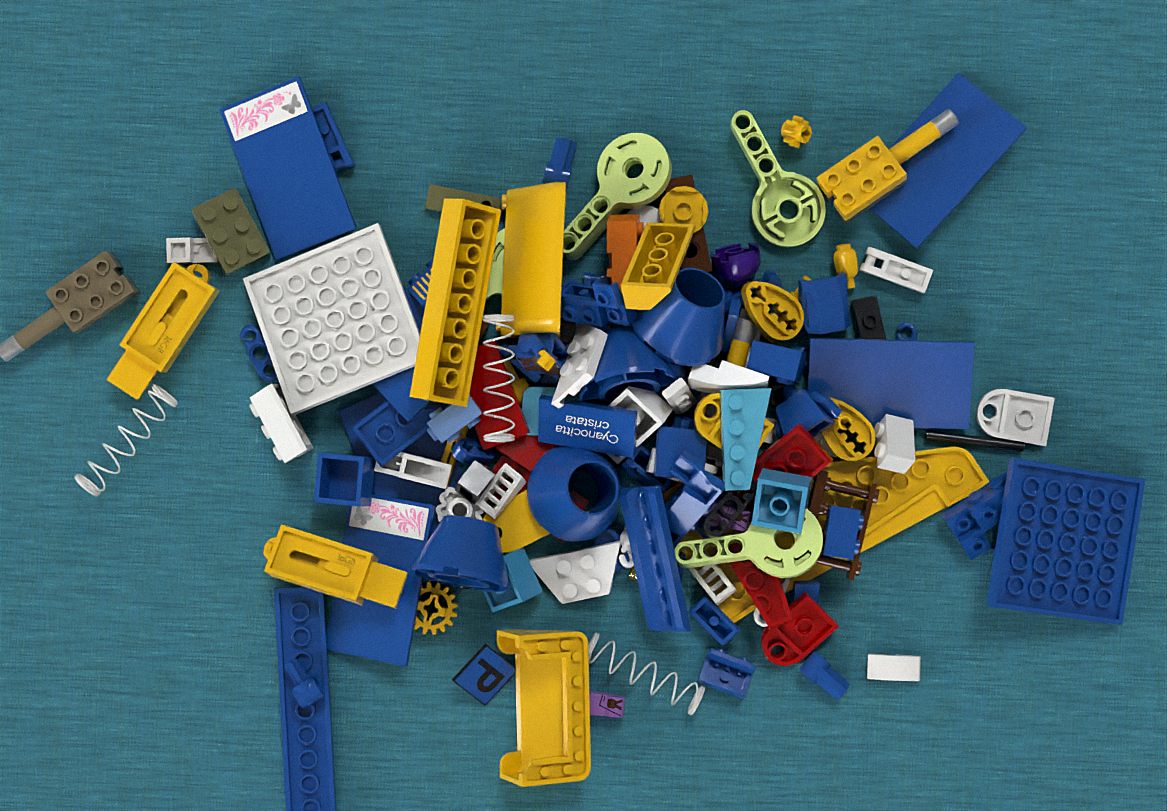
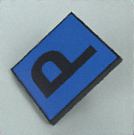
[452,643,516,706]

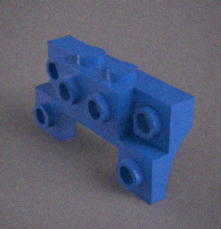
[561,279,637,327]
[665,450,725,548]
[941,472,1007,560]

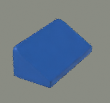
[688,595,740,647]

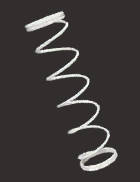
[482,314,515,442]
[74,384,178,497]
[588,632,705,715]

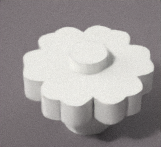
[436,487,485,522]

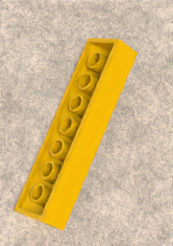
[409,198,501,407]

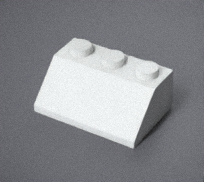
[249,384,314,463]
[607,386,673,464]

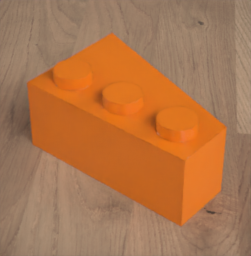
[607,214,645,295]

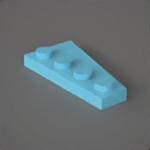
[720,388,771,491]

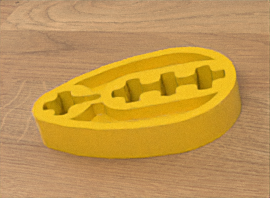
[741,281,804,340]
[821,397,875,461]

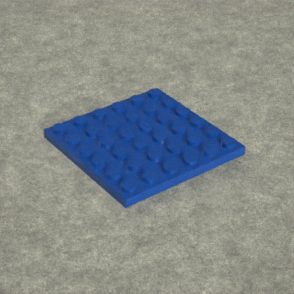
[986,458,1146,625]

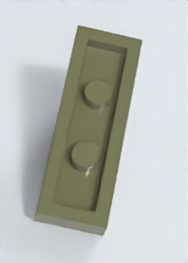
[425,184,502,212]

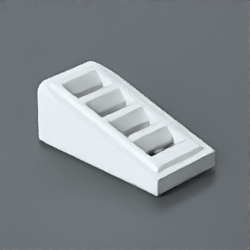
[476,463,527,519]
[688,550,737,605]

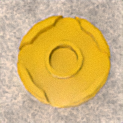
[659,186,708,234]

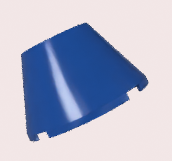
[631,268,725,366]
[579,326,678,406]
[527,445,622,542]
[410,515,509,592]

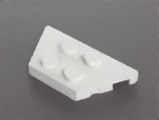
[551,324,608,408]
[530,540,621,604]

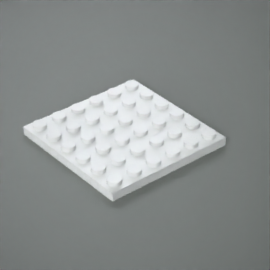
[243,223,420,415]

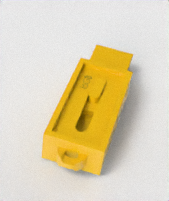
[107,262,220,400]
[263,524,408,609]

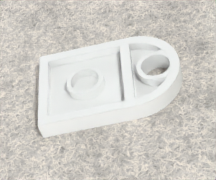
[976,389,1055,446]

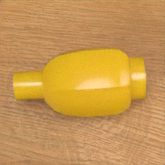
[833,243,858,289]

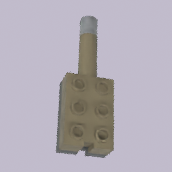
[0,250,140,362]

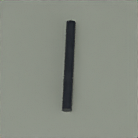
[925,430,1024,452]

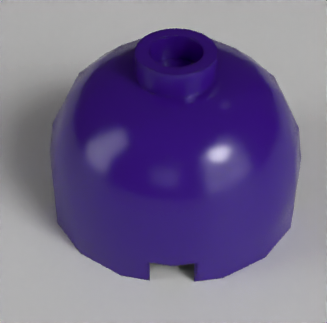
[710,243,761,285]

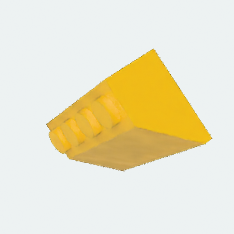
[621,222,695,310]

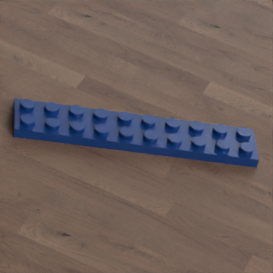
[274,586,337,811]

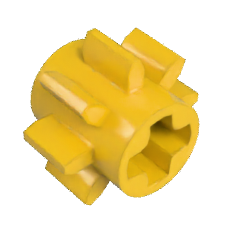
[781,115,812,148]

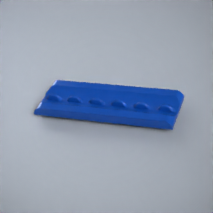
[620,485,691,632]

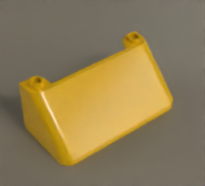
[496,182,566,339]
[497,629,591,787]

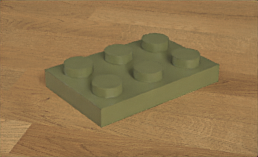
[191,187,270,275]

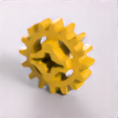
[414,581,459,635]

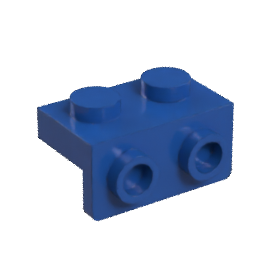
[697,648,756,699]

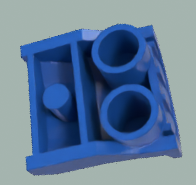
[798,272,851,334]

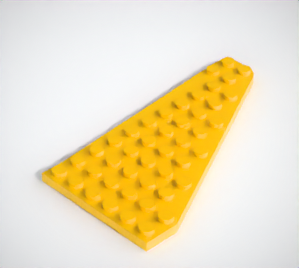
[662,446,990,623]

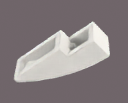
[688,360,769,393]
[374,452,452,489]

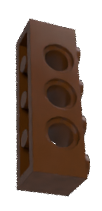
[660,175,712,273]

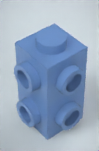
[426,394,483,443]

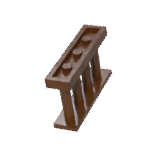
[794,471,879,581]

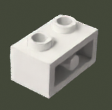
[874,414,915,474]

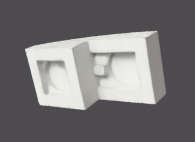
[166,238,219,263]
[867,653,921,681]

